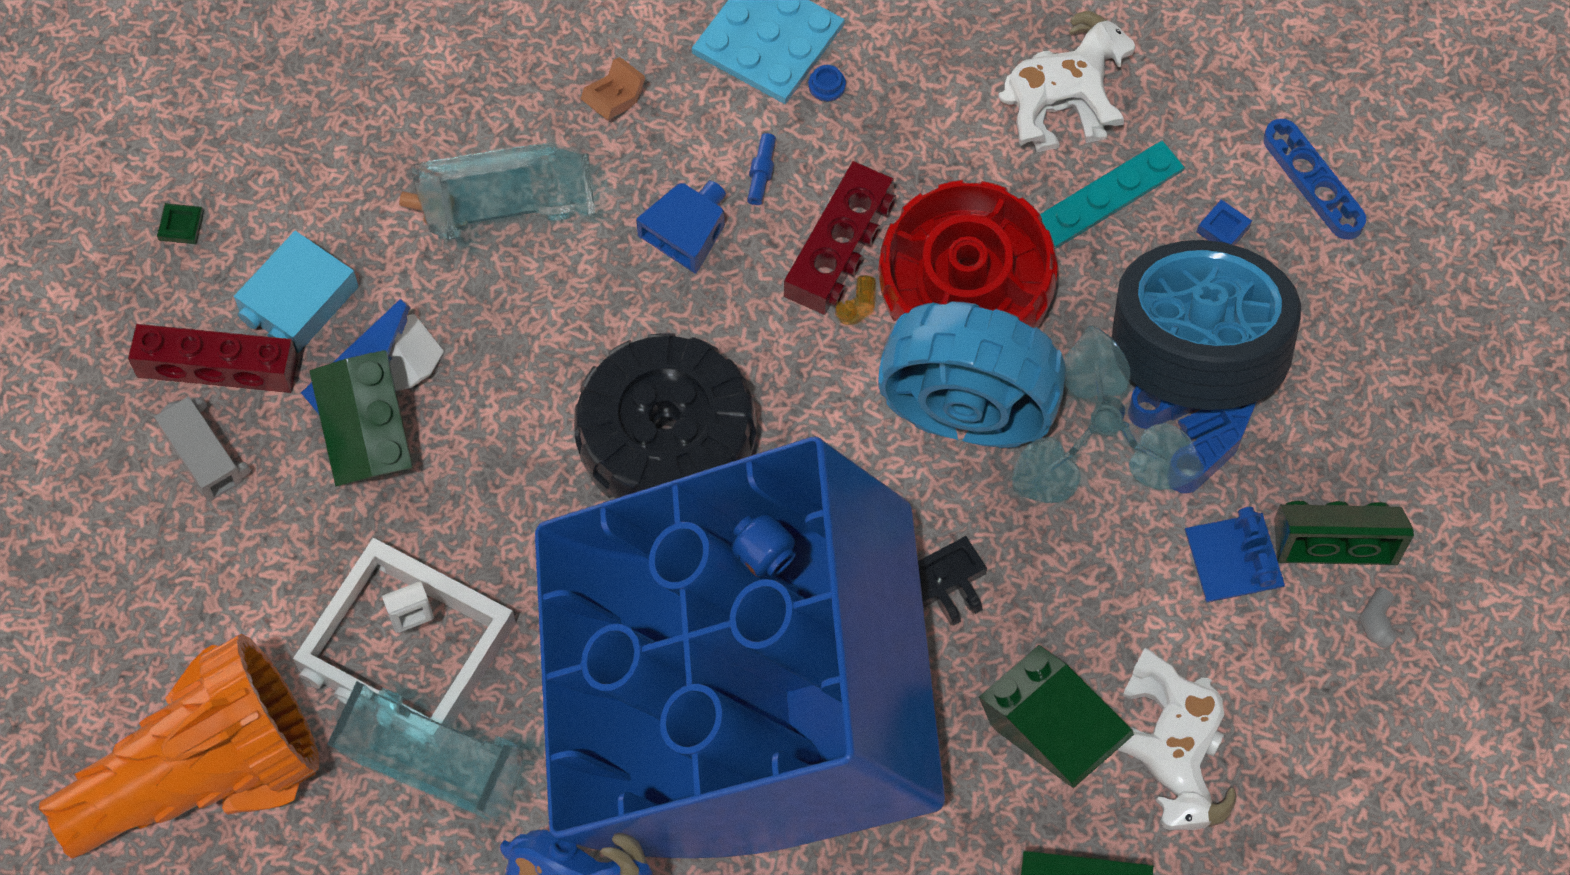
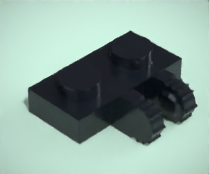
[918,536,987,626]

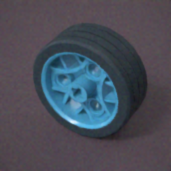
[1111,240,1301,410]

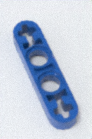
[1263,119,1366,240]

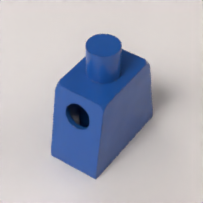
[636,180,726,274]

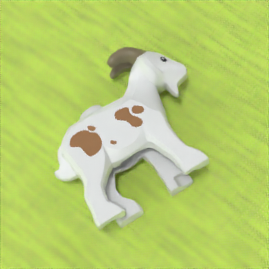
[998,11,1135,152]
[1117,648,1237,830]

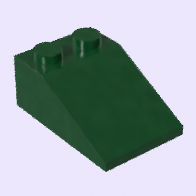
[979,645,1134,788]

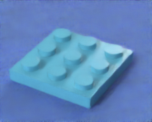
[692,0,845,104]

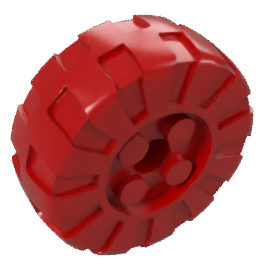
[878,180,1058,328]

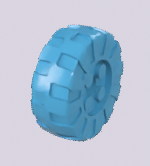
[878,302,1066,448]

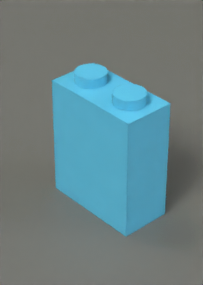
[234,230,359,353]

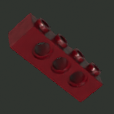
[784,161,897,315]
[128,324,298,393]

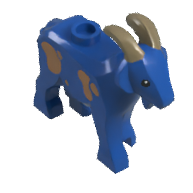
[500,830,653,875]

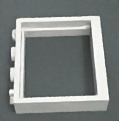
[293,538,516,746]

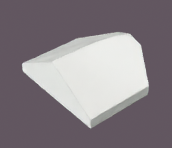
[389,314,444,391]

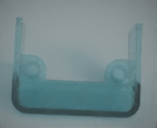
[411,143,595,240]
[327,681,523,826]

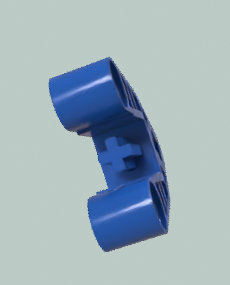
[1128,386,1256,494]

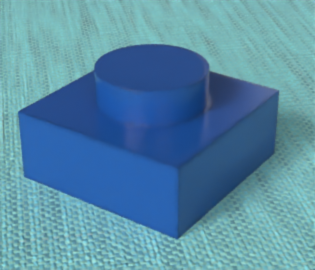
[1197,199,1252,245]

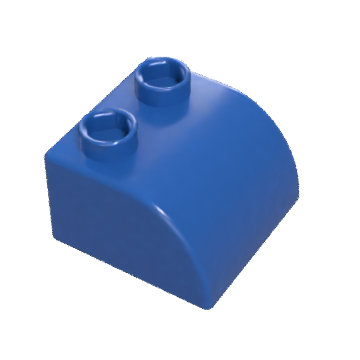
[535,436,945,859]

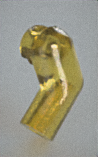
[835,275,876,325]

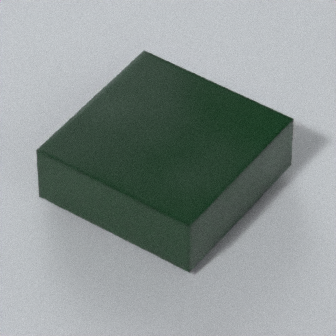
[157,203,204,244]

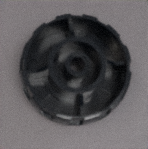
[574,333,757,499]

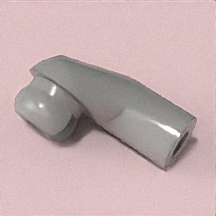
[1360,587,1397,648]

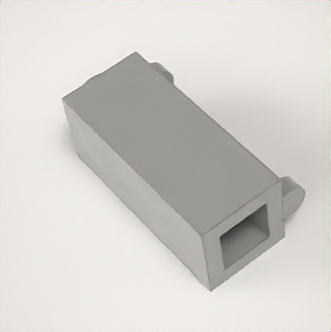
[154,396,251,503]

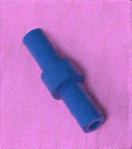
[747,133,776,205]

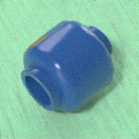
[732,514,796,578]

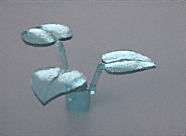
[1012,325,1204,503]

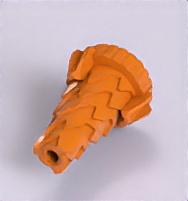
[39,634,320,859]

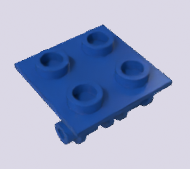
[1185,507,1285,603]

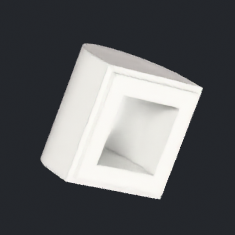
[382,581,434,633]

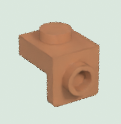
[581,57,645,120]

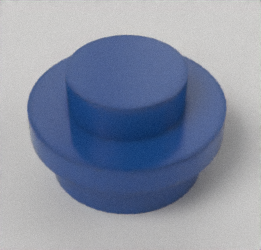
[808,65,846,101]

